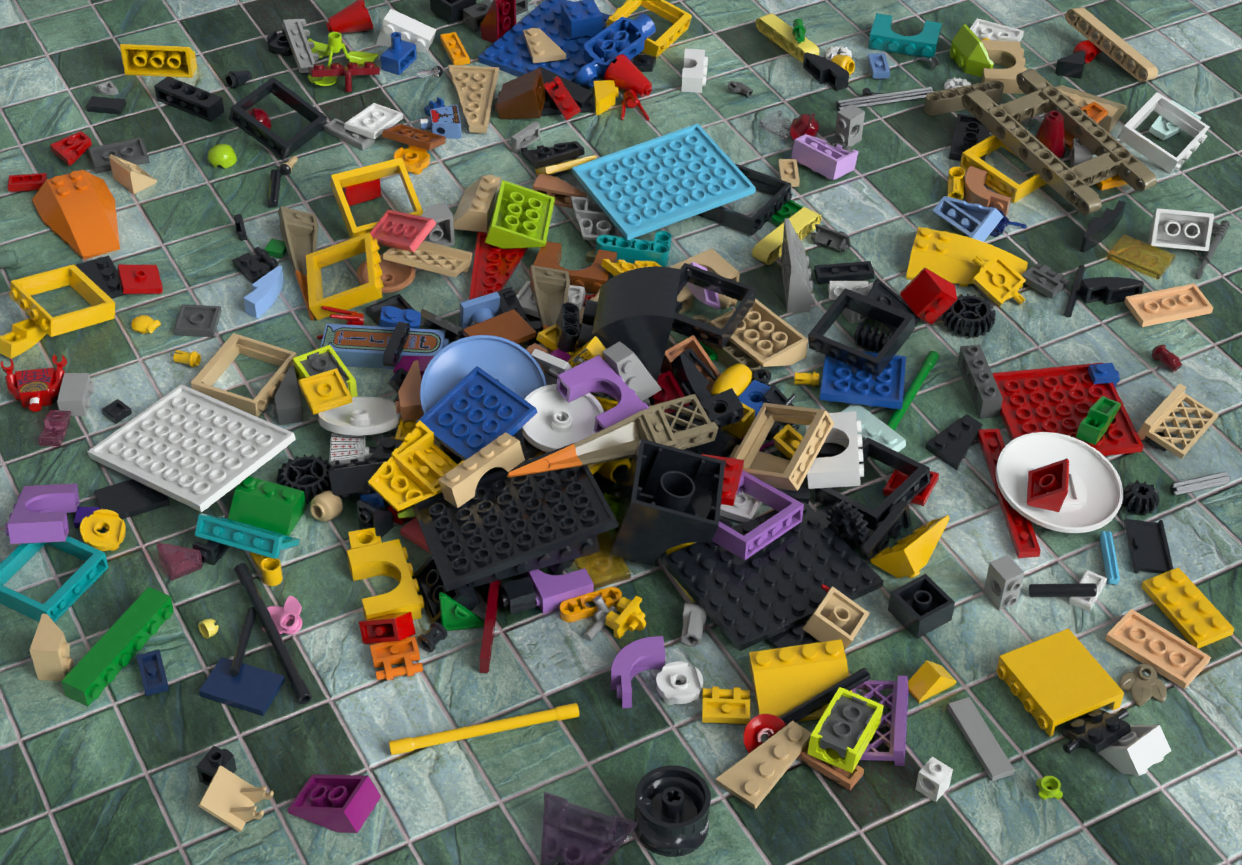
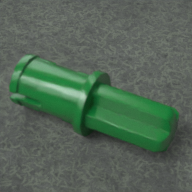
[792,19,806,44]

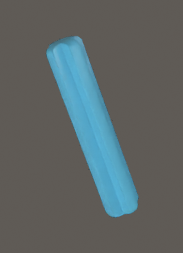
[1099,531,1120,585]

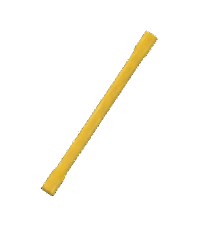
[389,703,579,756]

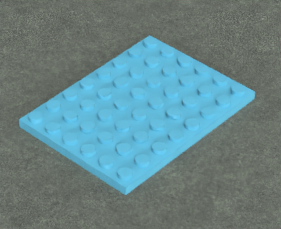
[572,123,756,240]

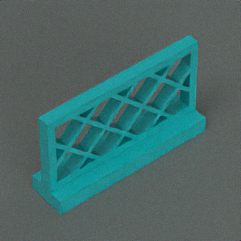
[195,513,300,559]

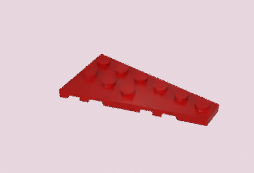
[469,232,528,300]

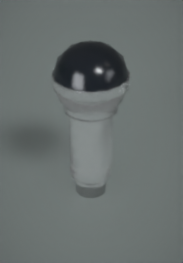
[417,65,443,78]

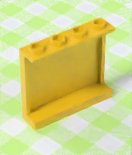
[996,628,1124,737]

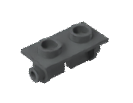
[811,224,851,252]

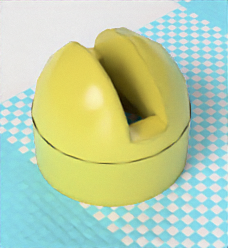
[198,619,219,639]

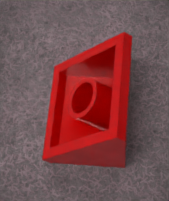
[1027,458,1069,512]

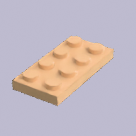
[1124,283,1213,327]
[1105,609,1211,689]

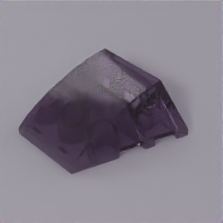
[540,792,638,865]

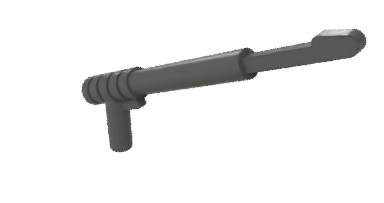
[1196,220,1230,279]

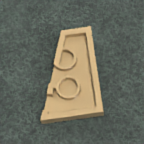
[523,28,566,63]

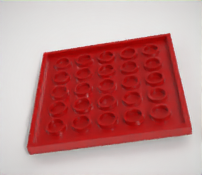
[992,363,1143,456]

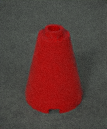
[326,0,374,34]
[604,54,653,98]

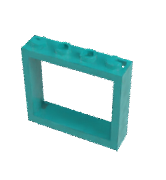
[0,536,109,623]

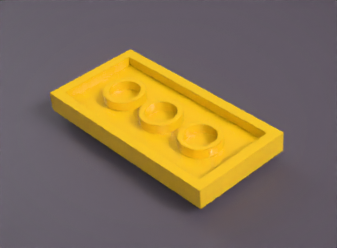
[1141,567,1234,649]

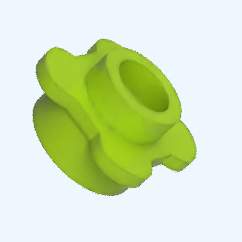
[1036,776,1063,800]

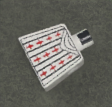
[330,433,377,465]

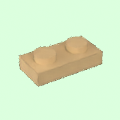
[778,159,800,187]

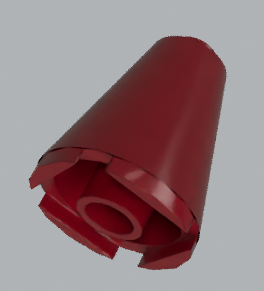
[1035,111,1066,158]

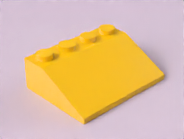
[749,639,852,722]

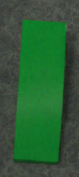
[1076,396,1121,445]

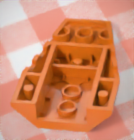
[32,170,120,260]

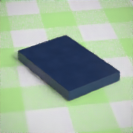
[199,657,285,716]

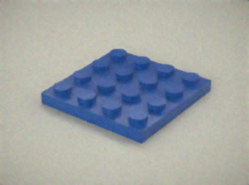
[820,351,906,409]
[417,366,538,461]

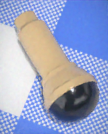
[280,156,298,175]

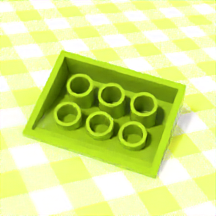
[485,180,555,249]

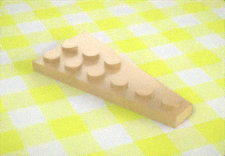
[448,65,499,133]

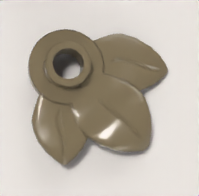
[1119,664,1167,706]

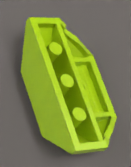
[949,24,994,77]

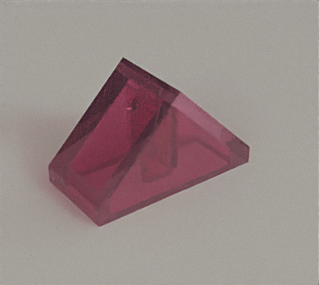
[157,543,203,581]

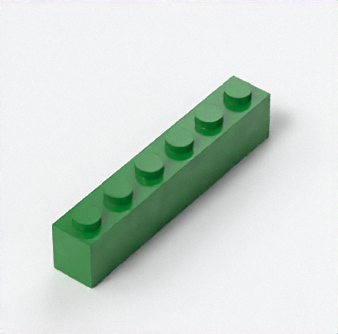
[61,587,174,706]

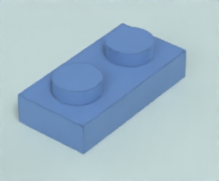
[868,53,890,79]

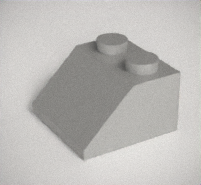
[421,203,455,247]

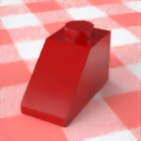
[359,612,416,644]

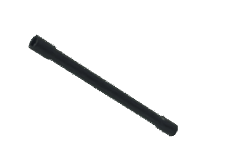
[234,563,312,704]

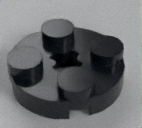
[267,29,293,56]

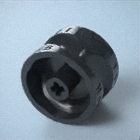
[634,765,711,857]

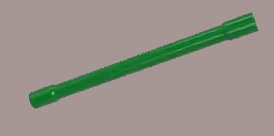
[872,351,939,460]

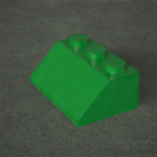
[228,476,306,536]

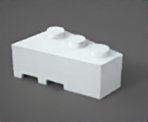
[376,9,436,53]

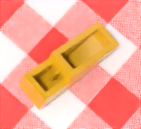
[0,318,47,359]

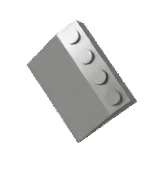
[781,218,815,313]

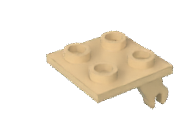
[198,765,274,832]

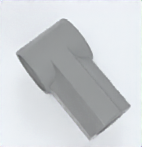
[681,603,707,647]

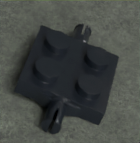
[1061,708,1131,754]

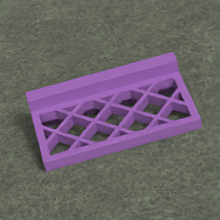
[852,676,909,766]

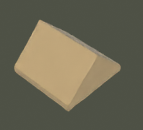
[109,154,157,194]

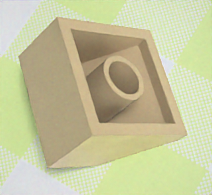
[803,586,870,650]
[30,614,74,681]

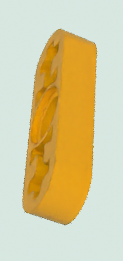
[560,587,622,622]

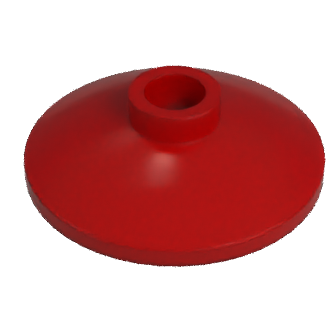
[743,714,787,753]

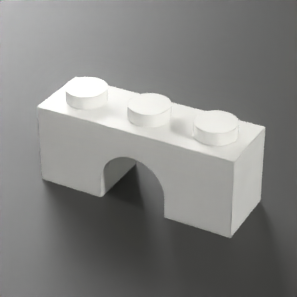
[681,49,708,93]

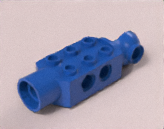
[575,13,656,88]

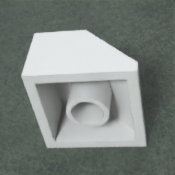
[1099,724,1171,776]

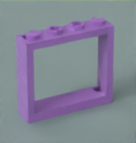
[712,470,804,560]

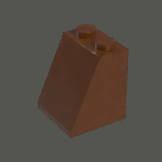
[495,69,546,119]

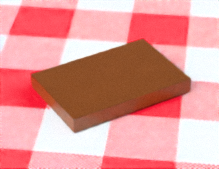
[382,124,446,150]
[463,309,536,344]

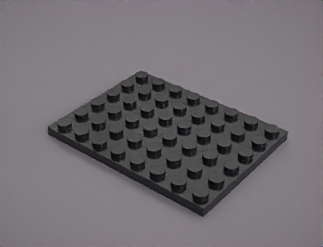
[412,443,618,592]
[661,500,884,651]

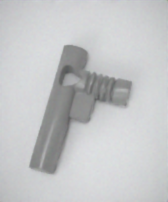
[584,596,618,641]

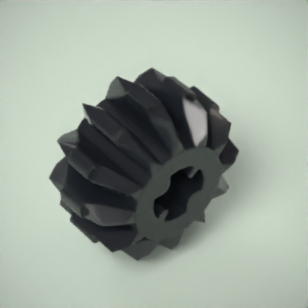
[1122,480,1160,516]

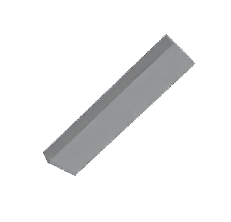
[947,697,1015,781]

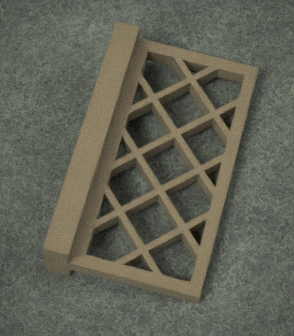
[648,394,718,450]

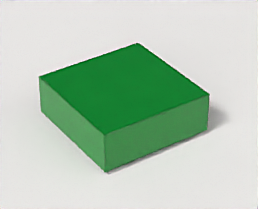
[265,239,287,259]

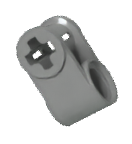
[1069,137,1092,167]

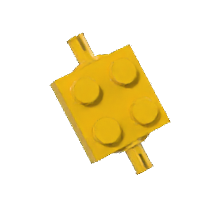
[971,254,1026,307]

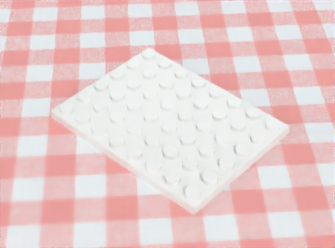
[87,384,296,512]

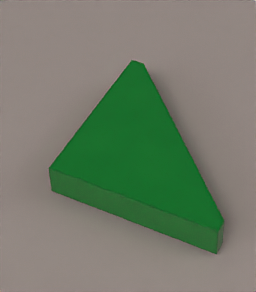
[439,592,484,631]

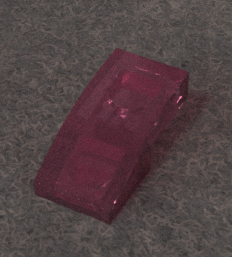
[38,410,71,446]

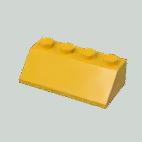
[120,44,197,78]

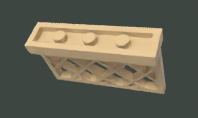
[383,240,472,278]
[1138,383,1219,459]

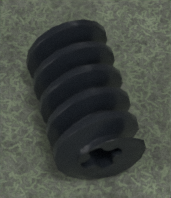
[854,321,893,353]

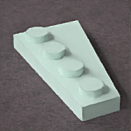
[842,404,906,452]

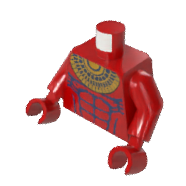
[1,355,67,412]

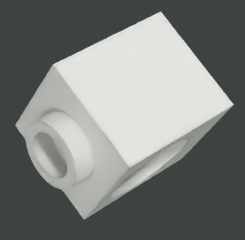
[915,757,953,802]

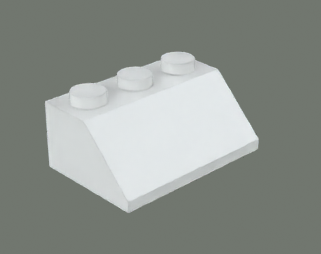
[1148,208,1214,251]

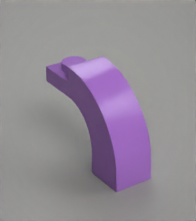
[611,636,665,708]

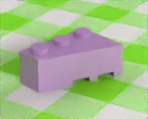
[791,134,859,180]

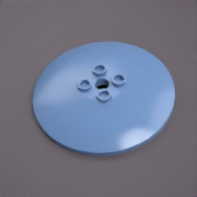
[420,335,547,439]

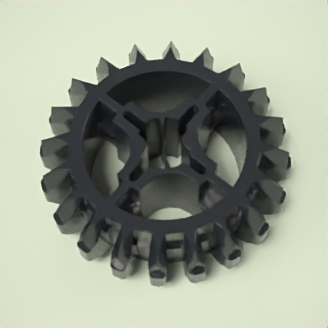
[942,293,996,338]
[276,454,332,505]

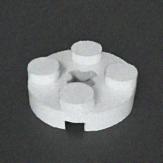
[656,661,703,705]

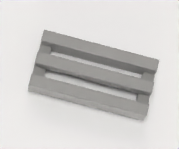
[511,121,540,154]

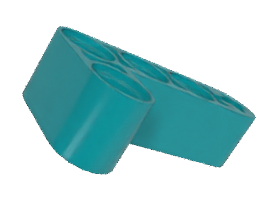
[595,231,672,267]

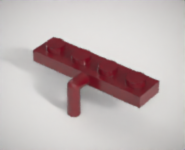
[308,62,380,92]

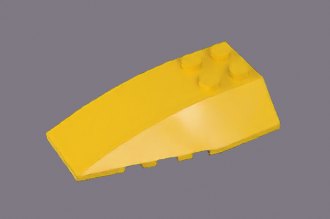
[906,227,1028,289]

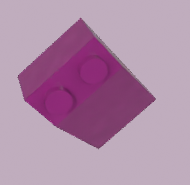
[287,774,381,833]

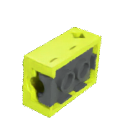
[293,345,358,397]
[807,687,884,773]

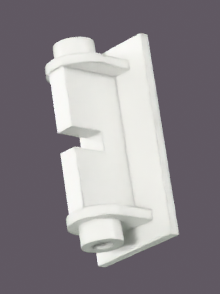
[828,281,868,300]

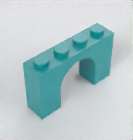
[868,13,942,58]

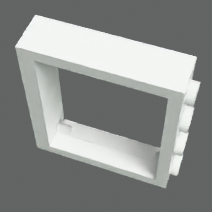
[1117,92,1210,174]

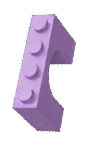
[556,355,649,433]
[5,483,80,544]
[520,568,594,614]

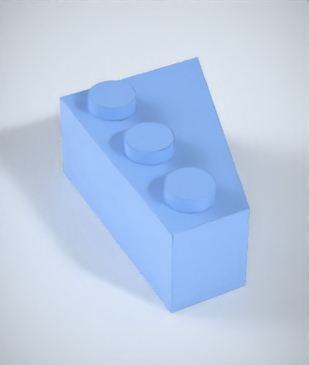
[933,196,1004,242]

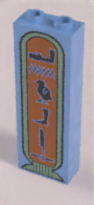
[320,324,449,369]

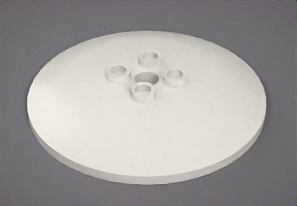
[996,432,1123,533]

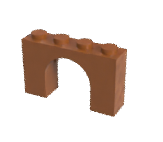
[533,241,617,294]

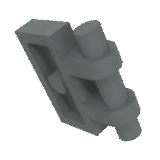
[1021,263,1070,299]

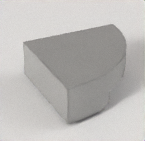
[95,81,119,95]

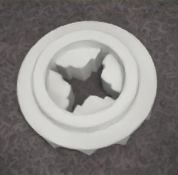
[825,46,852,60]
[944,77,971,90]

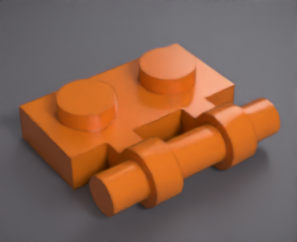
[370,636,423,681]

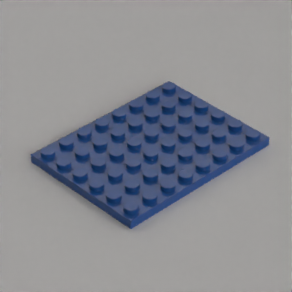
[478,0,612,83]

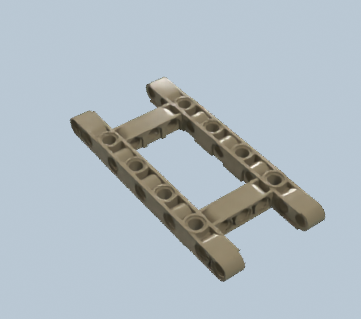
[962,69,1157,215]

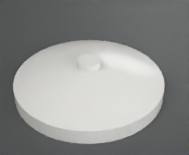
[520,384,604,452]
[318,396,401,436]

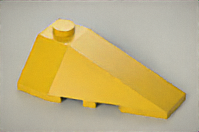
[870,515,950,579]

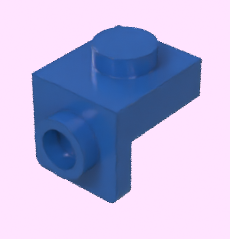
[1088,363,1120,388]

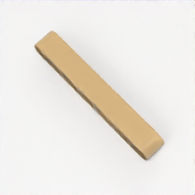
[1065,7,1158,82]

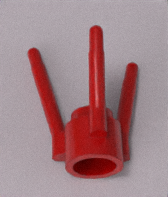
[621,89,650,121]
[317,306,364,339]

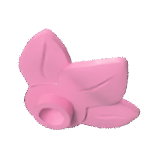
[262,596,302,635]

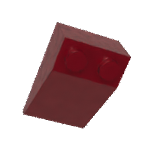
[480,0,516,43]

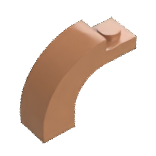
[964,166,1011,216]

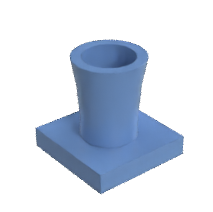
[459,292,500,329]

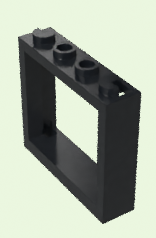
[229,77,327,160]
[697,164,792,236]
[671,263,755,349]
[808,288,915,377]
[815,437,930,531]

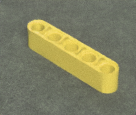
[755,13,820,63]
[752,207,822,265]

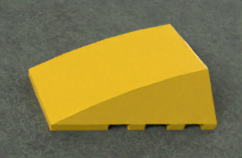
[368,420,464,512]

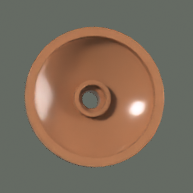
[357,254,416,294]

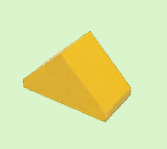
[908,660,956,703]

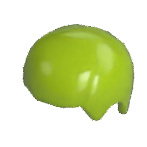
[207,144,237,169]

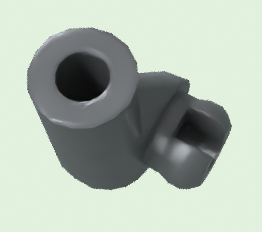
[727,81,753,97]

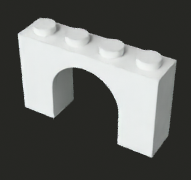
[806,411,864,489]

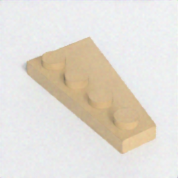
[715,721,812,809]

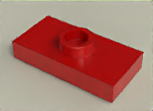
[7,173,47,192]

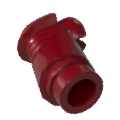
[1152,345,1183,372]

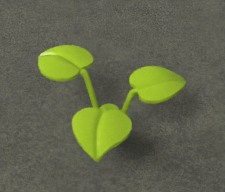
[308,32,379,86]

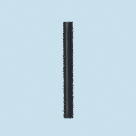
[1064,265,1086,318]
[230,607,257,677]

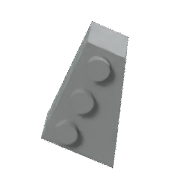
[603,341,662,401]

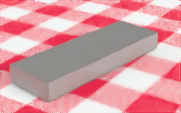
[324,118,375,151]

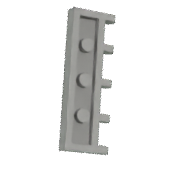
[282,19,319,73]

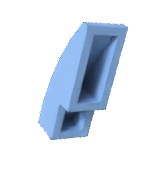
[244,265,284,319]

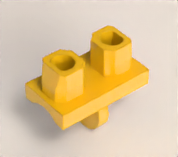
[605,596,646,639]

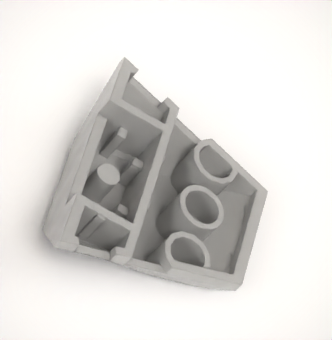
[571,196,624,241]

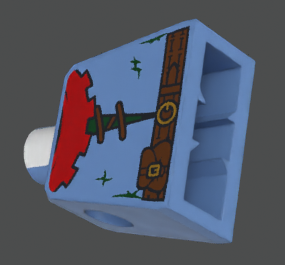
[420,105,461,139]

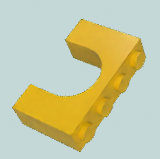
[347,539,424,620]

